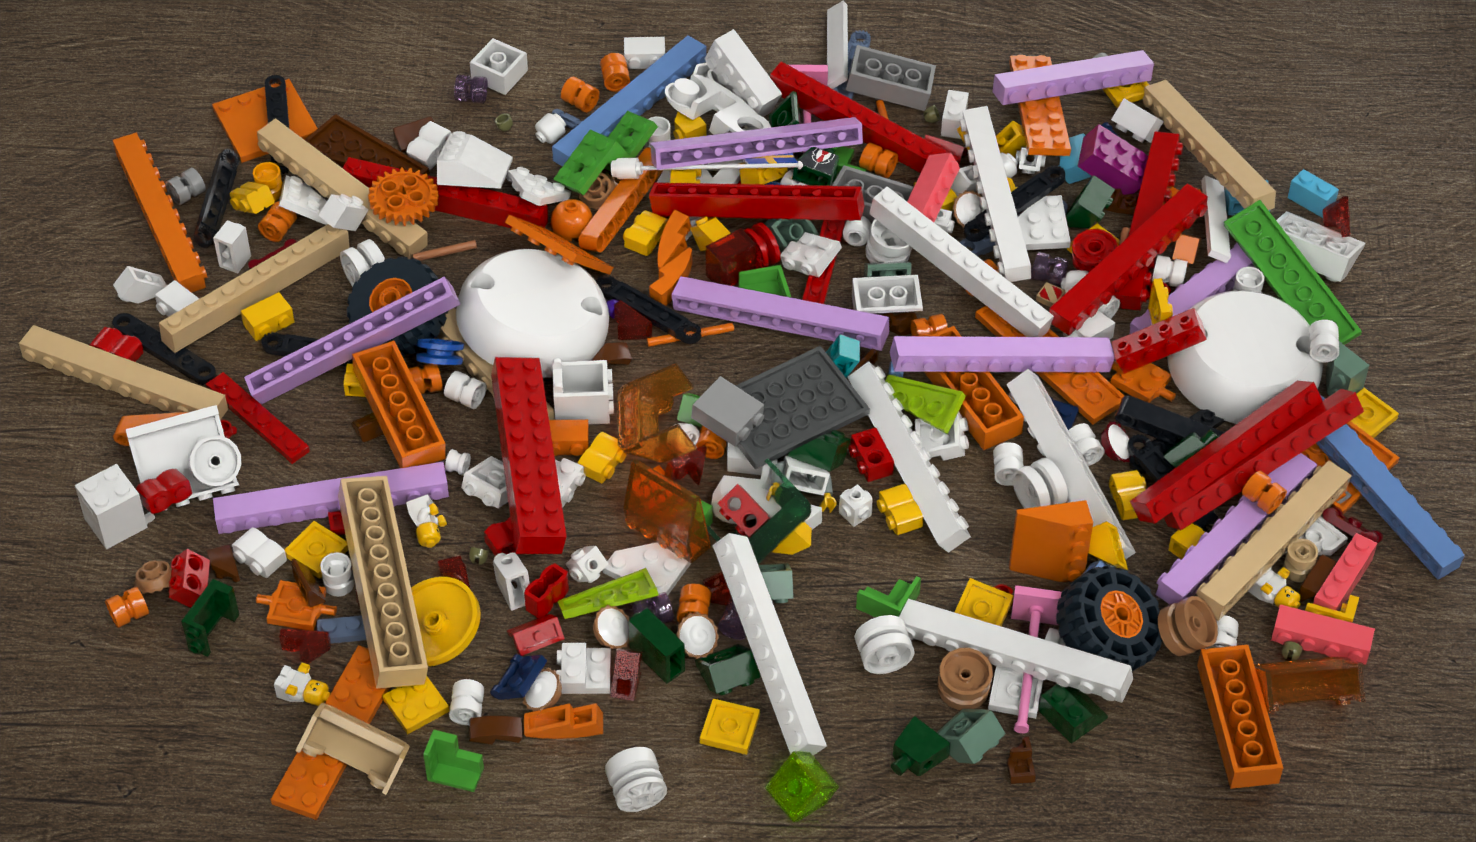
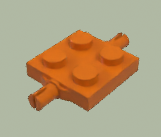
[1110,360,1176,403]
[256,580,337,631]

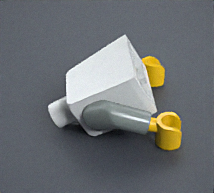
[766,456,837,513]

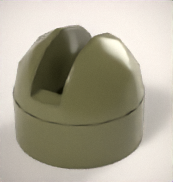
[923,105,941,123]
[495,113,513,132]
[469,547,489,565]
[1282,641,1303,662]

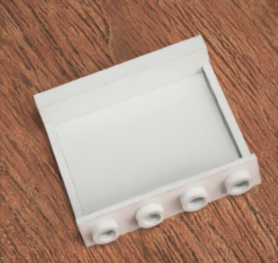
[125,405,239,511]

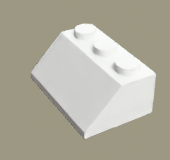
[852,275,923,314]

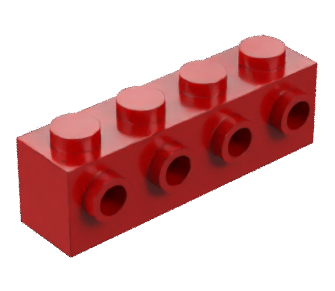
[1112,308,1207,374]

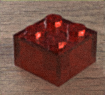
[706,228,756,286]

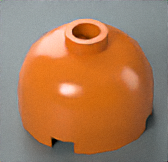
[551,199,593,241]

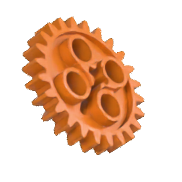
[368,167,438,226]

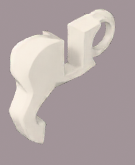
[665,63,771,135]
[711,442,822,529]

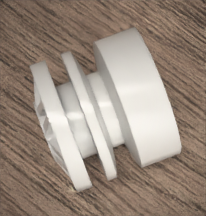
[865,219,912,263]
[605,747,667,812]

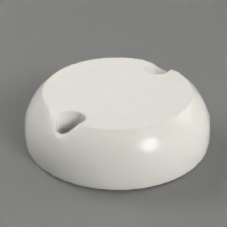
[456,249,609,378]
[1167,290,1323,424]

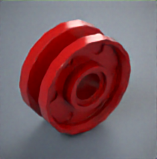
[739,222,780,269]
[1072,229,1118,272]

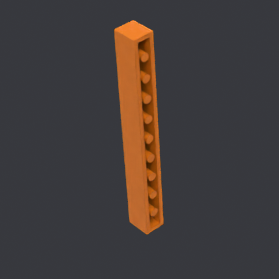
[113,132,208,293]

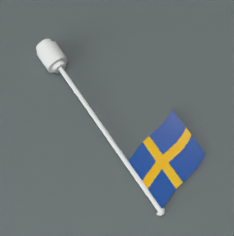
[611,153,803,179]

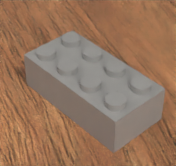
[846,45,936,111]
[832,165,914,224]

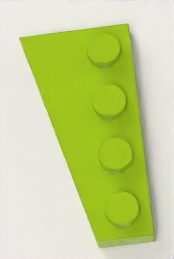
[885,374,966,434]
[558,568,659,619]

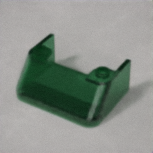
[699,458,812,564]

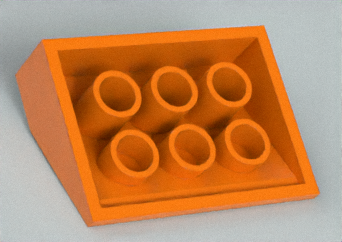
[1009,500,1093,582]

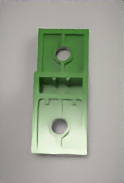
[554,111,658,196]

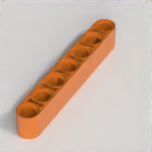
[578,147,663,252]

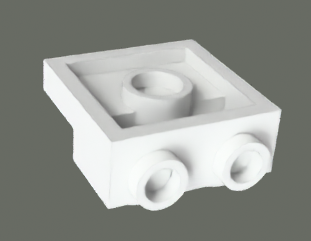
[780,232,842,277]
[915,412,969,461]
[461,456,508,508]
[555,458,586,508]
[556,643,611,694]

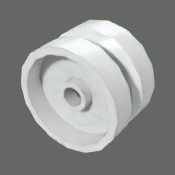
[340,239,385,287]
[189,436,241,487]
[1012,458,1068,509]
[854,615,915,674]

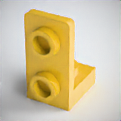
[1305,595,1359,623]

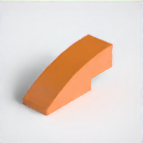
[658,210,692,269]
[649,247,692,306]
[524,703,604,739]

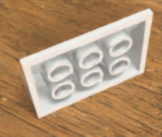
[437,131,513,188]
[1276,211,1365,282]

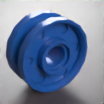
[416,339,464,365]

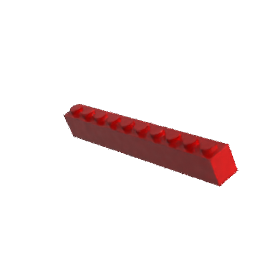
[770,61,959,173]
[1114,131,1183,311]
[343,157,548,228]
[649,182,865,221]
[1049,183,1208,336]
[1130,380,1323,524]
[1164,389,1364,531]

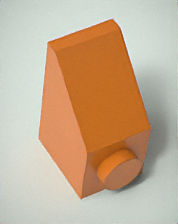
[1172,234,1202,267]

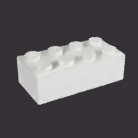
[705,29,782,117]

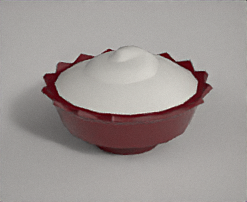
[1101,421,1131,463]

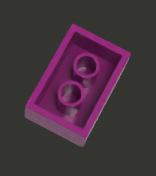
[1078,124,1148,195]

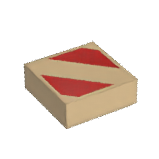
[1036,282,1065,307]

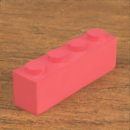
[907,153,960,222]
[1313,533,1377,611]
[1271,605,1375,665]

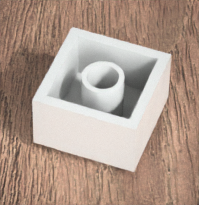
[470,38,528,95]

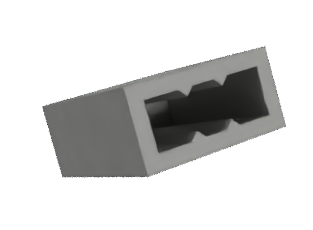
[691,376,764,446]

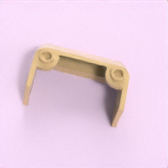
[295,703,410,795]

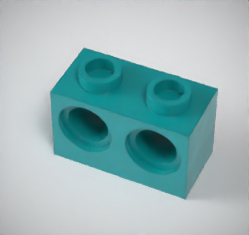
[826,334,860,378]

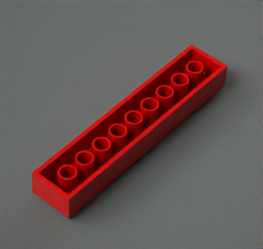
[491,357,567,554]

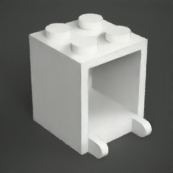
[553,358,614,424]
[75,464,155,549]

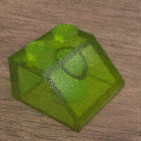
[765,751,839,823]

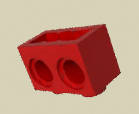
[848,427,894,482]
[717,484,772,538]
[169,549,210,608]

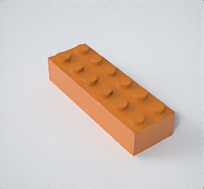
[924,326,1024,451]
[352,341,446,468]
[1197,645,1283,789]

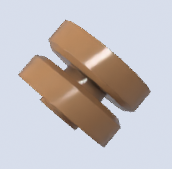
[1158,596,1218,656]
[937,648,993,711]

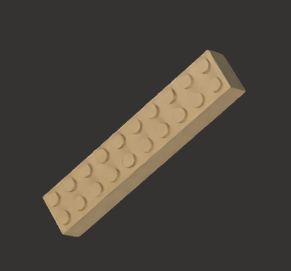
[338,476,428,689]

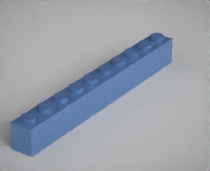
[552,35,706,167]
[1316,395,1464,580]

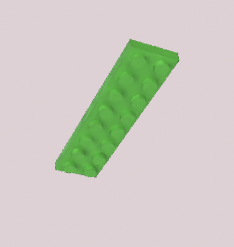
[1224,200,1362,345]

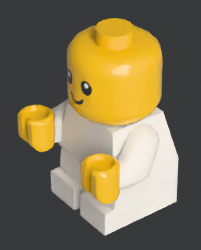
[406,494,447,548]
[1248,567,1301,609]
[274,662,330,706]

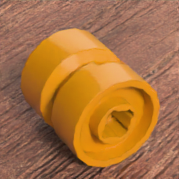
[253,162,283,201]

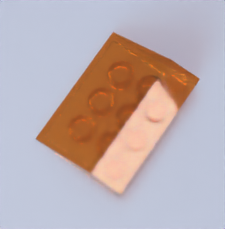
[623,459,711,563]

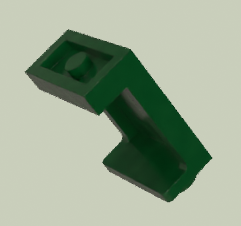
[181,579,239,657]

